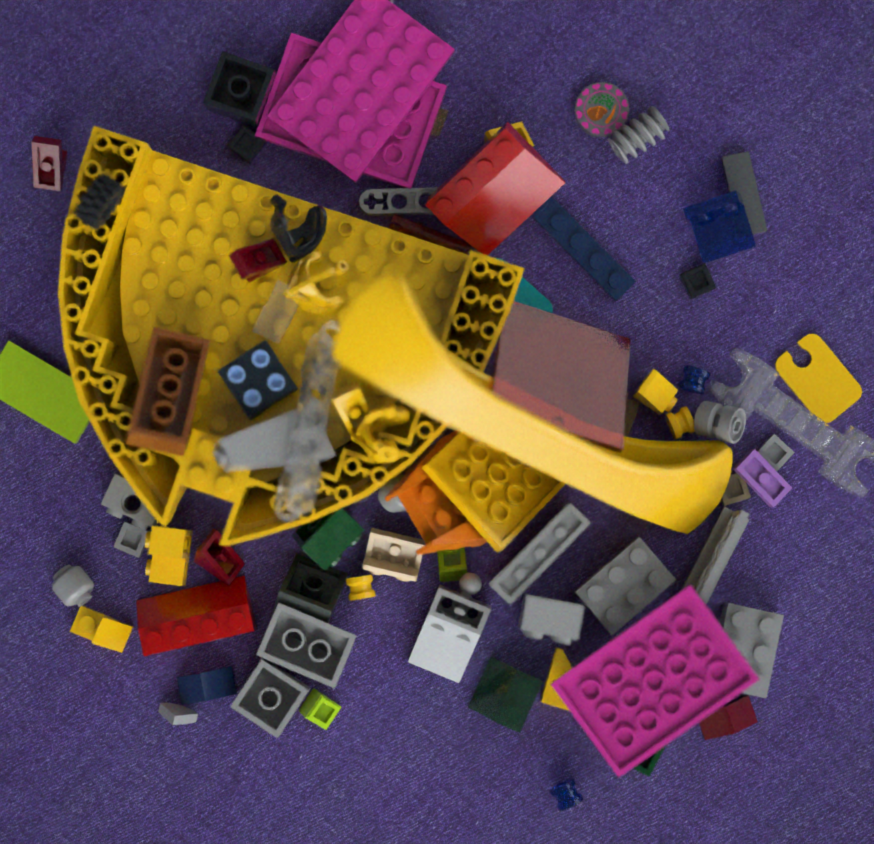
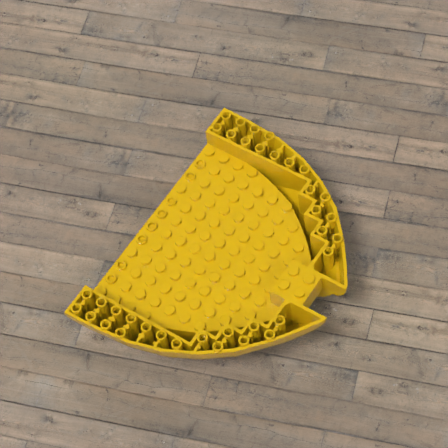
[58,126,525,546]

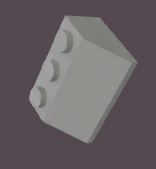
[256,603,357,688]

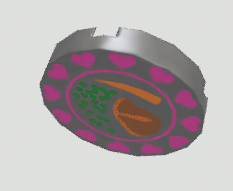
[574,82,630,137]

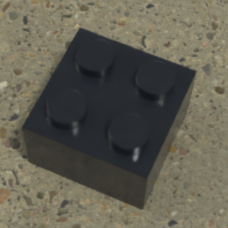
[203,51,276,128]

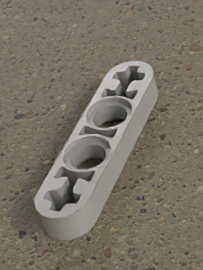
[359,187,439,216]

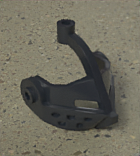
[270,194,327,263]

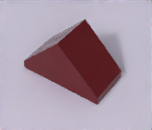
[194,528,245,585]
[698,695,758,740]

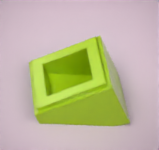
[437,547,467,582]
[299,688,342,730]

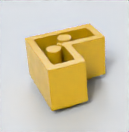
[145,526,193,586]

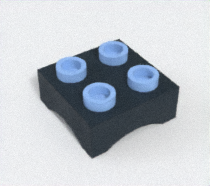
[218,340,298,420]

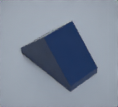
[177,666,237,705]

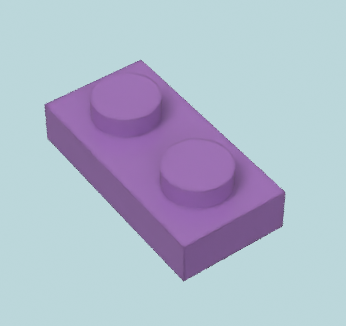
[732,449,792,508]

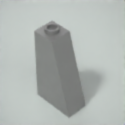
[213,403,336,472]

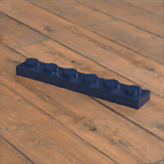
[530,196,636,302]

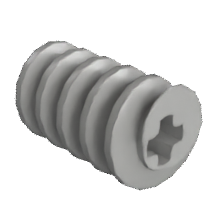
[608,106,670,164]

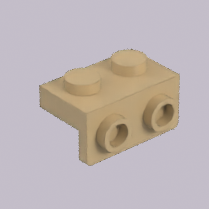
[362,528,425,582]

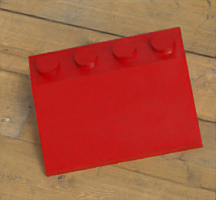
[425,122,566,256]

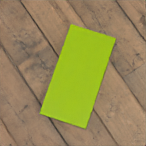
[0,341,90,444]

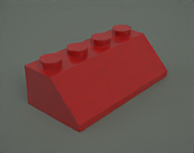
[136,576,257,656]

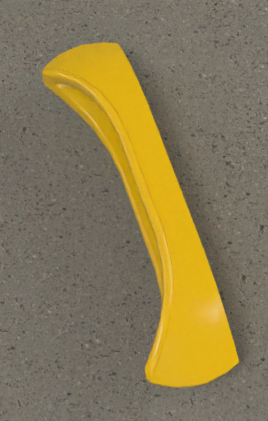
[332,271,732,534]

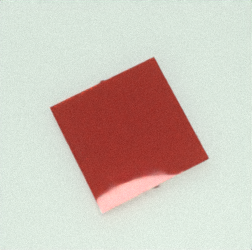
[492,301,631,453]

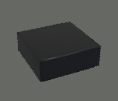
[228,125,267,164]
[679,263,716,300]

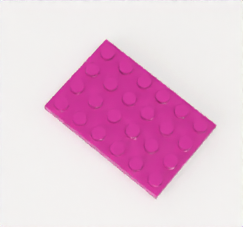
[267,0,455,183]
[255,33,447,189]
[551,584,760,777]

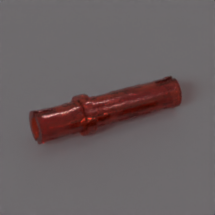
[389,213,471,254]

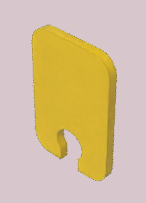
[775,334,862,424]

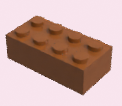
[126,327,210,457]

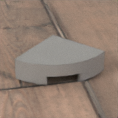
[158,703,198,725]

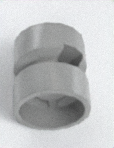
[694,401,746,444]

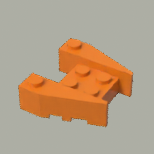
[385,429,487,555]

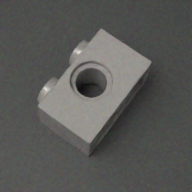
[101,474,158,530]

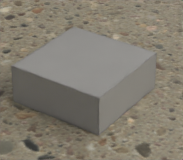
[757,434,795,471]
[113,521,147,558]

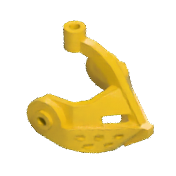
[283,251,348,313]
[350,401,410,463]

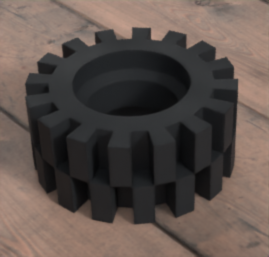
[75,174,125,230]

